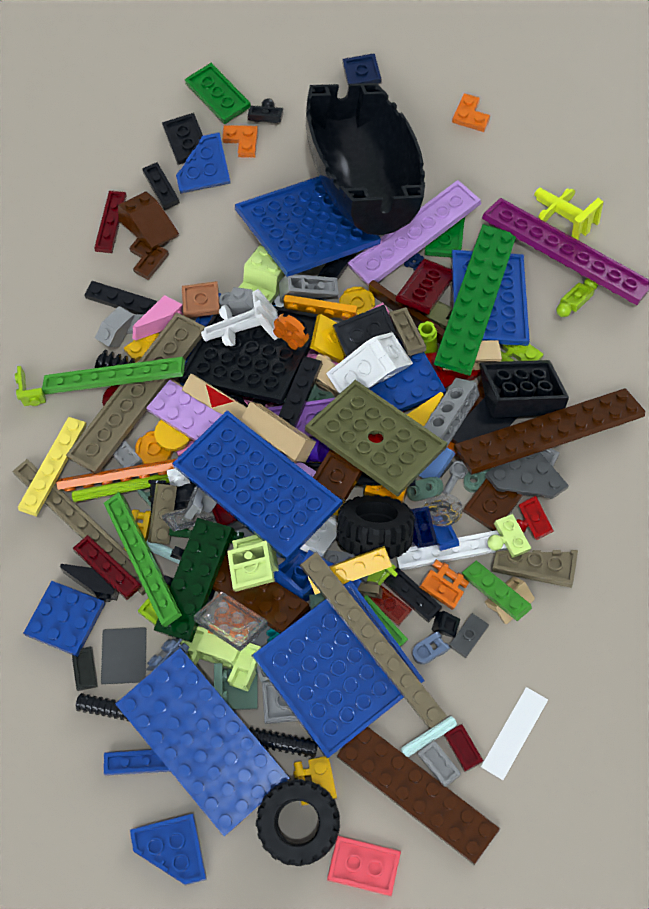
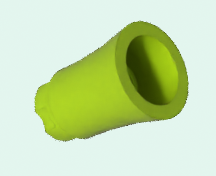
[418,321,439,354]

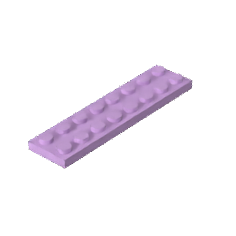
[348,180,481,286]

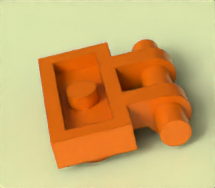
[419,559,469,610]

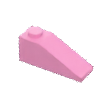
[133,295,183,341]

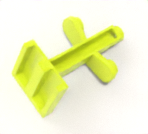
[534,187,604,240]

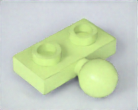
[487,514,531,558]

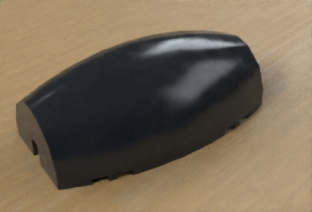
[306,83,425,235]

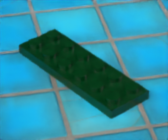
[154,518,234,643]

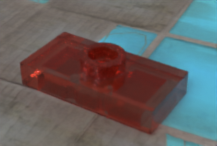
[370,585,412,626]

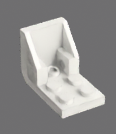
[326,332,413,394]

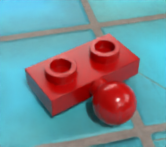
[516,496,554,540]

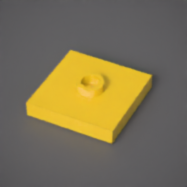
[310,314,345,363]

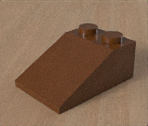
[118,191,179,250]

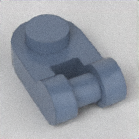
[413,631,450,664]

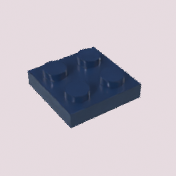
[342,53,381,85]

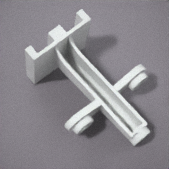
[201,289,278,347]

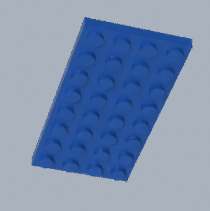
[172,411,343,561]
[116,648,290,836]

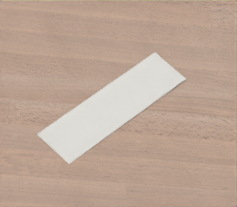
[481,687,548,780]

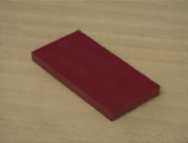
[395,259,452,314]

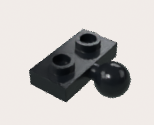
[247,98,283,123]

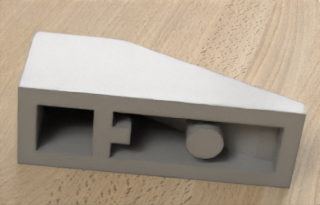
[279,274,339,299]

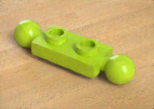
[556,278,598,317]

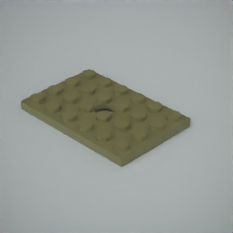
[305,380,447,497]

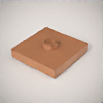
[182,281,220,318]

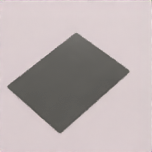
[101,627,147,685]

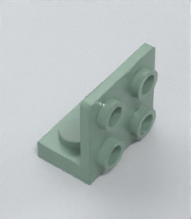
[214,663,258,710]

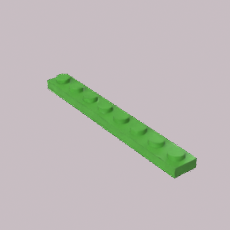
[42,357,185,394]
[104,492,182,627]

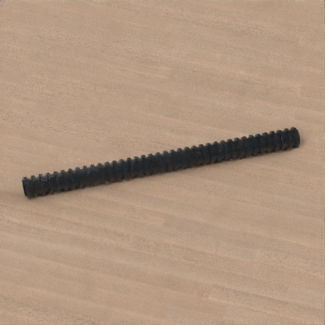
[76,693,318,759]

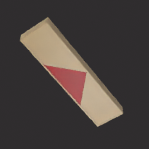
[182,373,247,420]

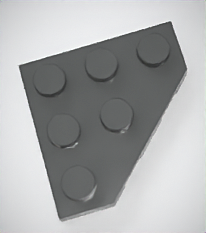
[485,452,569,499]

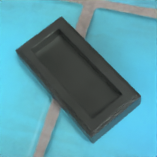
[72,646,98,691]

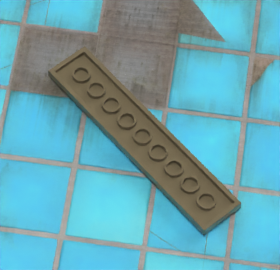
[66,313,205,474]

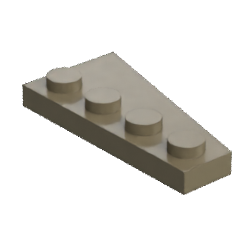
[492,550,578,588]

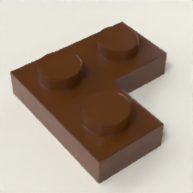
[129,238,169,280]

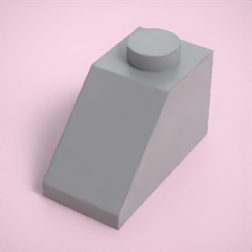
[228,287,254,316]
[95,306,135,347]

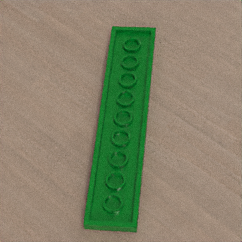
[434,224,516,376]

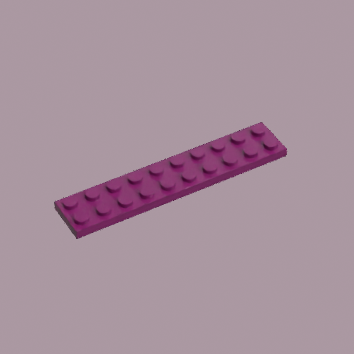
[482,198,649,305]

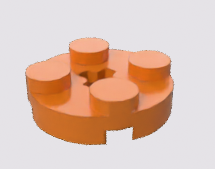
[273,314,309,350]

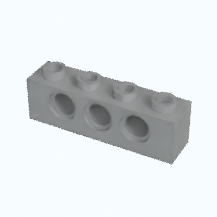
[424,378,479,451]

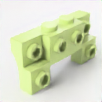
[180,626,262,691]

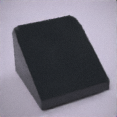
[431,611,460,638]

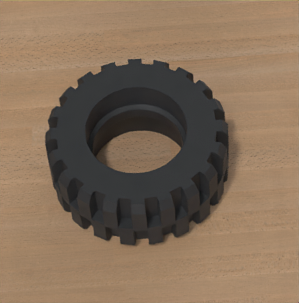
[337,495,415,559]
[256,779,340,866]

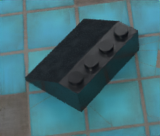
[479,360,569,418]

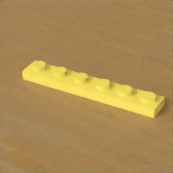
[18,417,86,517]

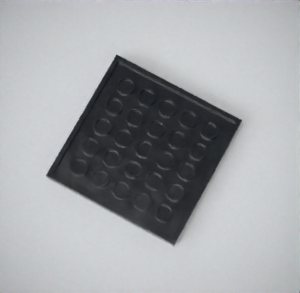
[178,306,318,405]

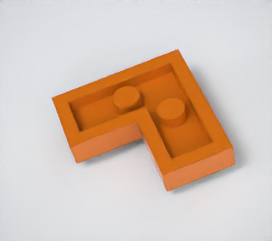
[452,93,490,132]
[222,125,258,158]

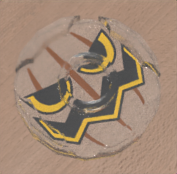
[423,494,463,526]

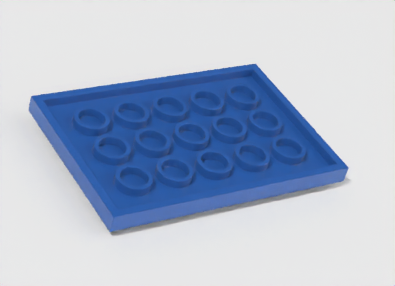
[451,250,530,346]

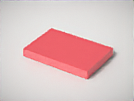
[327,836,401,897]

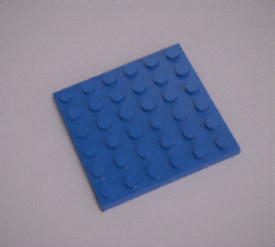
[235,176,381,277]
[251,580,425,758]

